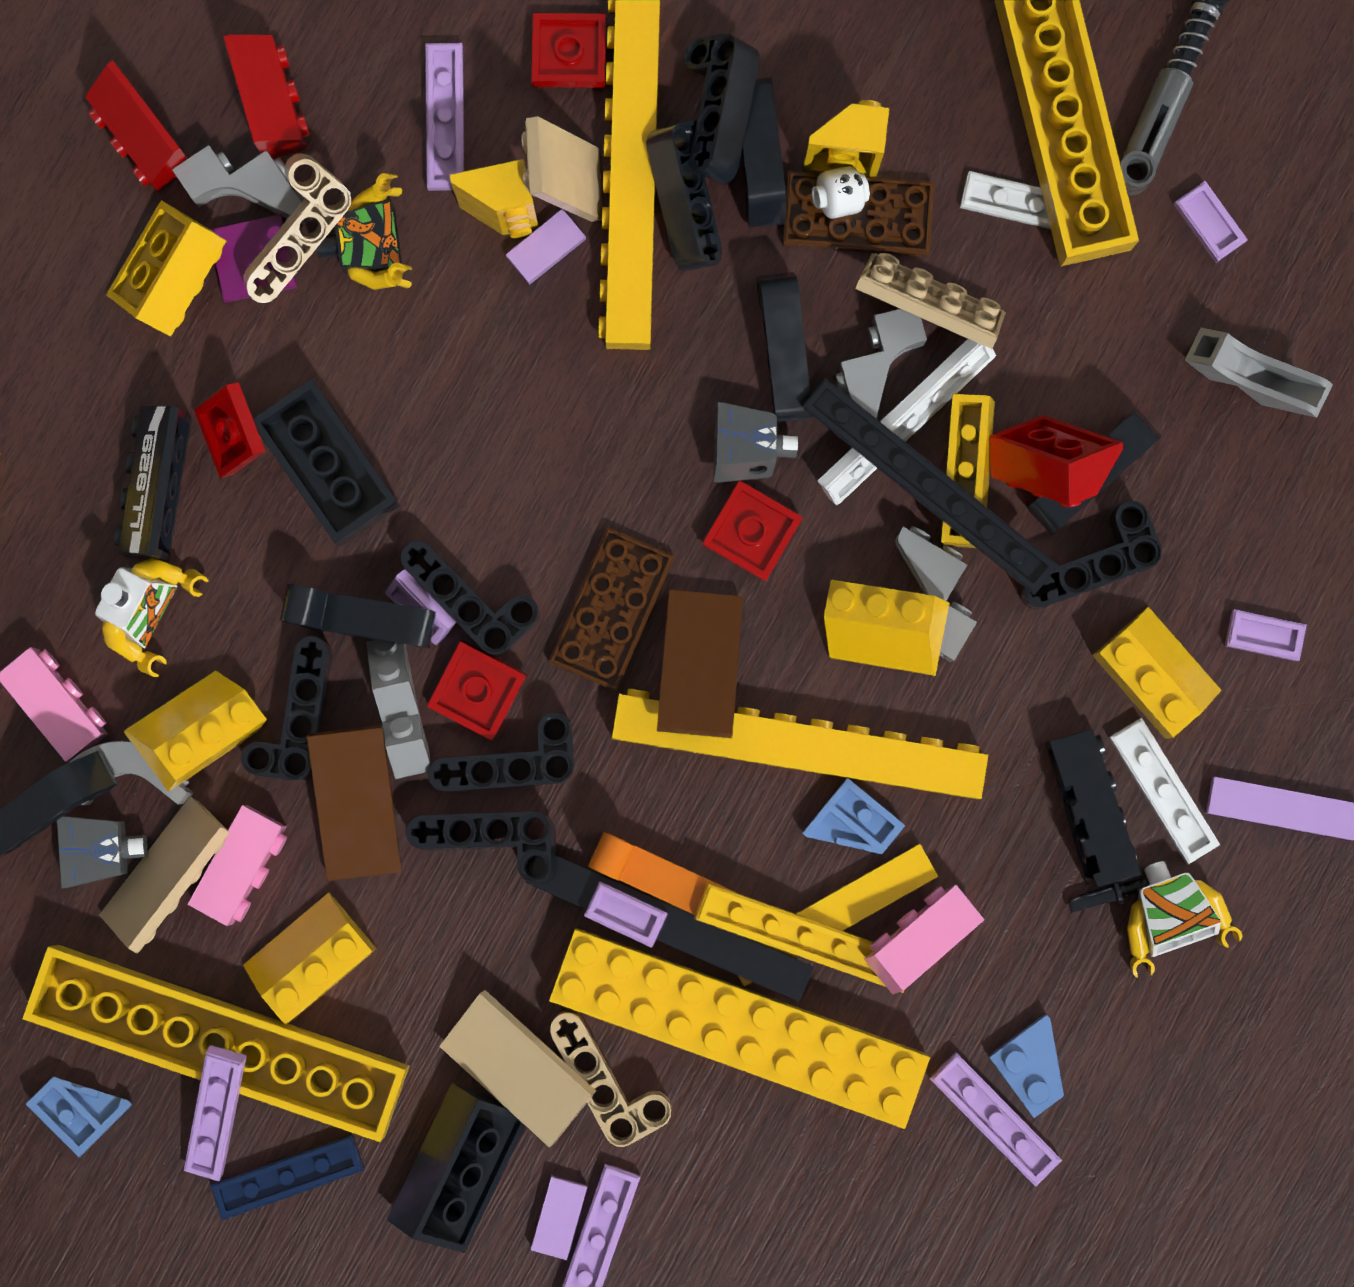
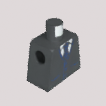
[713,402,798,482]
[57,816,148,888]

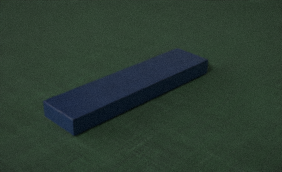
[210,1134,365,1221]

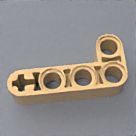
[243,153,351,303]
[550,1010,671,1147]

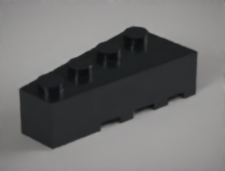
[1045,729,1142,887]

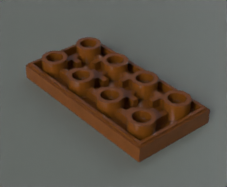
[783,171,935,257]
[548,527,675,692]
[657,589,743,738]
[307,725,402,881]

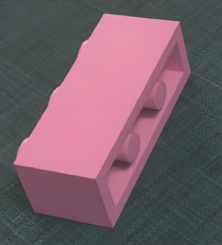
[0,647,108,762]
[187,805,287,926]
[864,885,985,994]

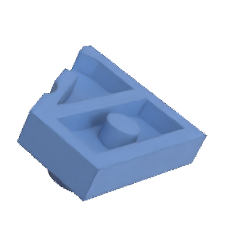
[802,778,905,854]
[988,1014,1064,1118]
[26,1077,133,1157]

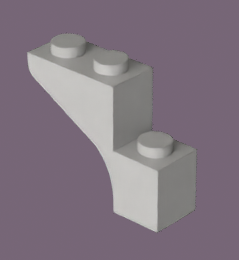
[172,145,312,225]
[834,309,927,418]
[1185,328,1333,418]
[895,526,977,662]
[366,640,431,779]

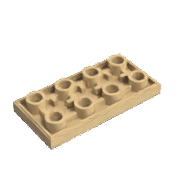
[521,117,603,222]
[855,253,1006,349]
[99,796,230,953]
[439,990,596,1147]

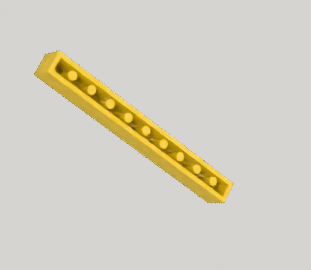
[599,0,660,350]
[612,689,988,799]

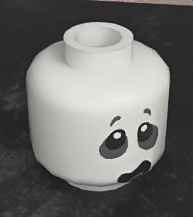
[812,166,870,219]

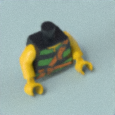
[316,173,412,290]

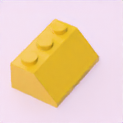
[803,100,889,178]
[450,159,539,238]
[106,200,226,337]
[824,580,950,676]
[1092,607,1222,739]
[124,671,267,792]
[243,892,377,1025]

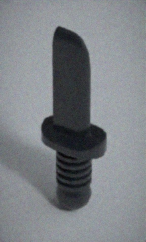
[1069,877,1150,913]

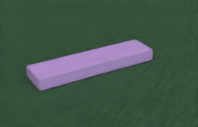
[426,43,464,191]
[1206,777,1354,841]
[184,1045,247,1181]
[929,1052,1062,1187]
[562,1163,641,1287]

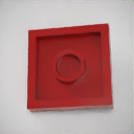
[532,13,606,88]
[194,382,265,478]
[702,480,803,582]
[427,640,528,741]

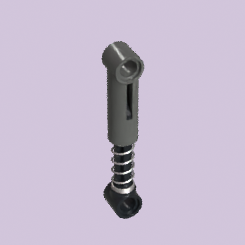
[1120,0,1230,195]

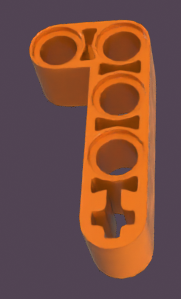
[588,831,736,915]

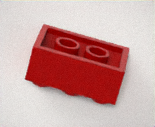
[223,34,310,159]
[85,60,188,192]
[989,415,1123,507]

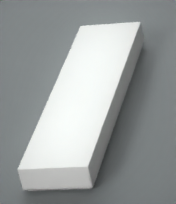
[960,171,1051,229]
[1108,718,1220,864]

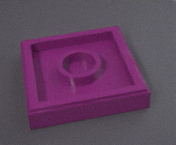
[210,214,297,303]

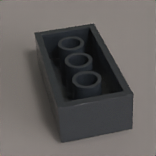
[253,379,401,547]

